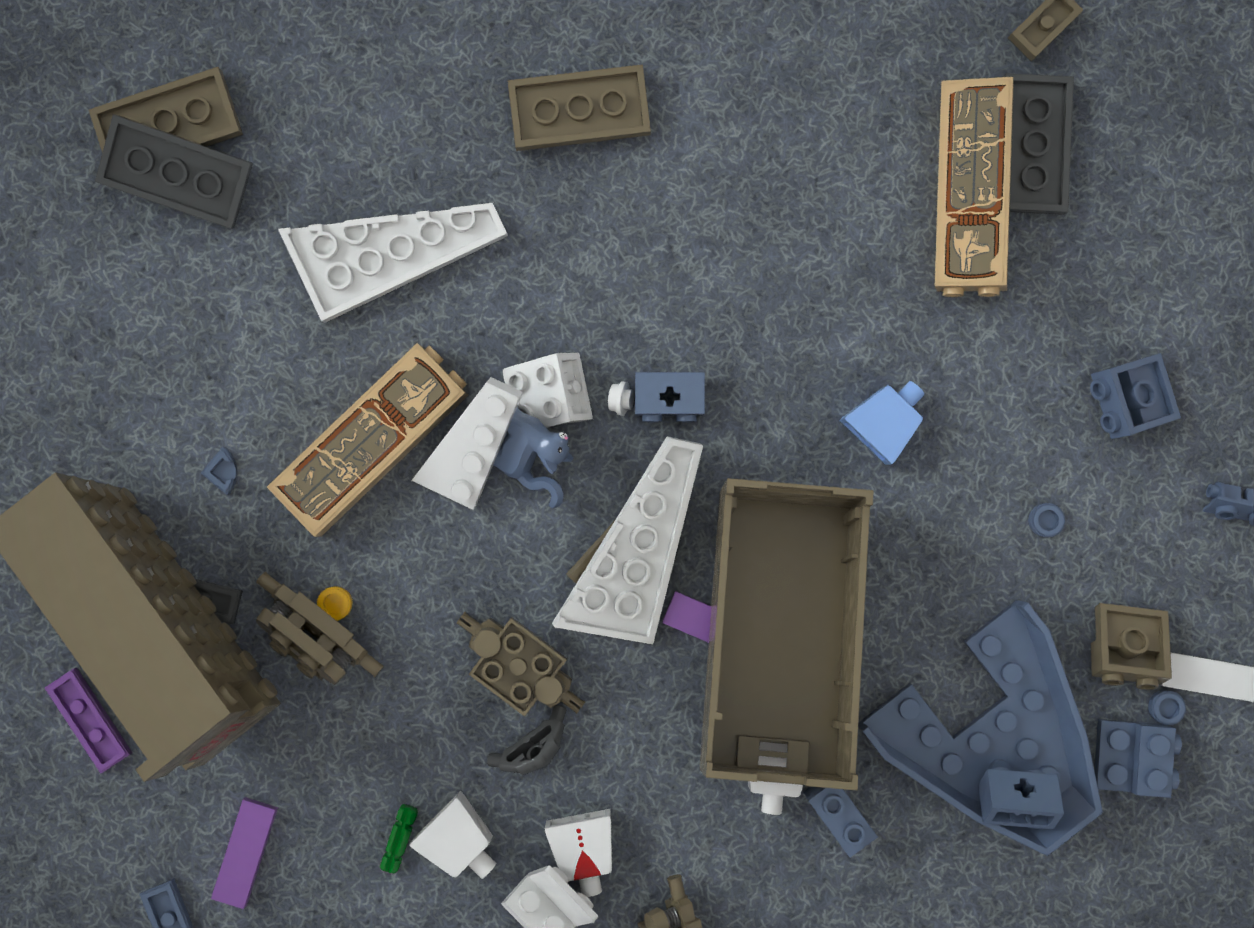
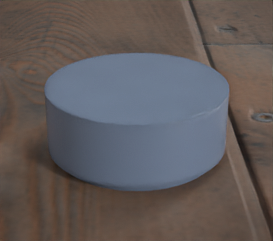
[1028,503,1065,537]
[1148,690,1186,725]

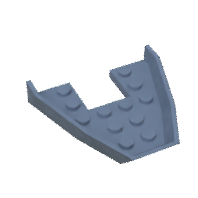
[858,600,1103,856]

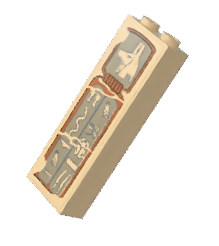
[935,77,1014,297]
[267,343,468,537]

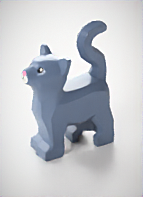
[493,406,574,508]

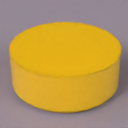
[317,586,353,621]

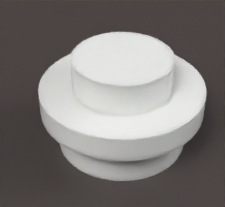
[608,381,635,416]

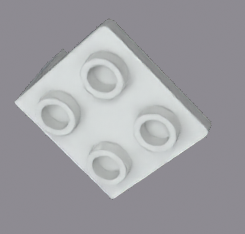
[503,353,593,428]
[501,865,598,928]

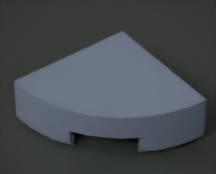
[201,447,237,495]

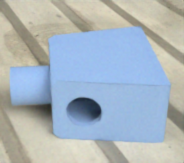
[839,381,925,465]

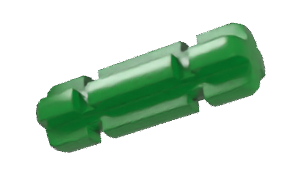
[380,804,418,874]

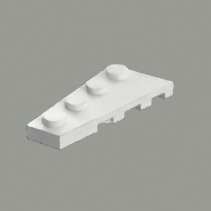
[412,377,523,510]

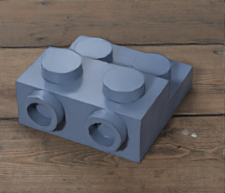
[1090,353,1181,439]
[1094,719,1182,798]

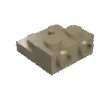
[1091,603,1172,690]

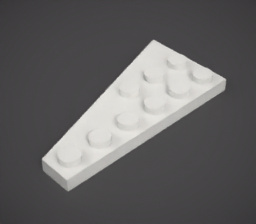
[278,203,508,323]
[552,436,703,644]

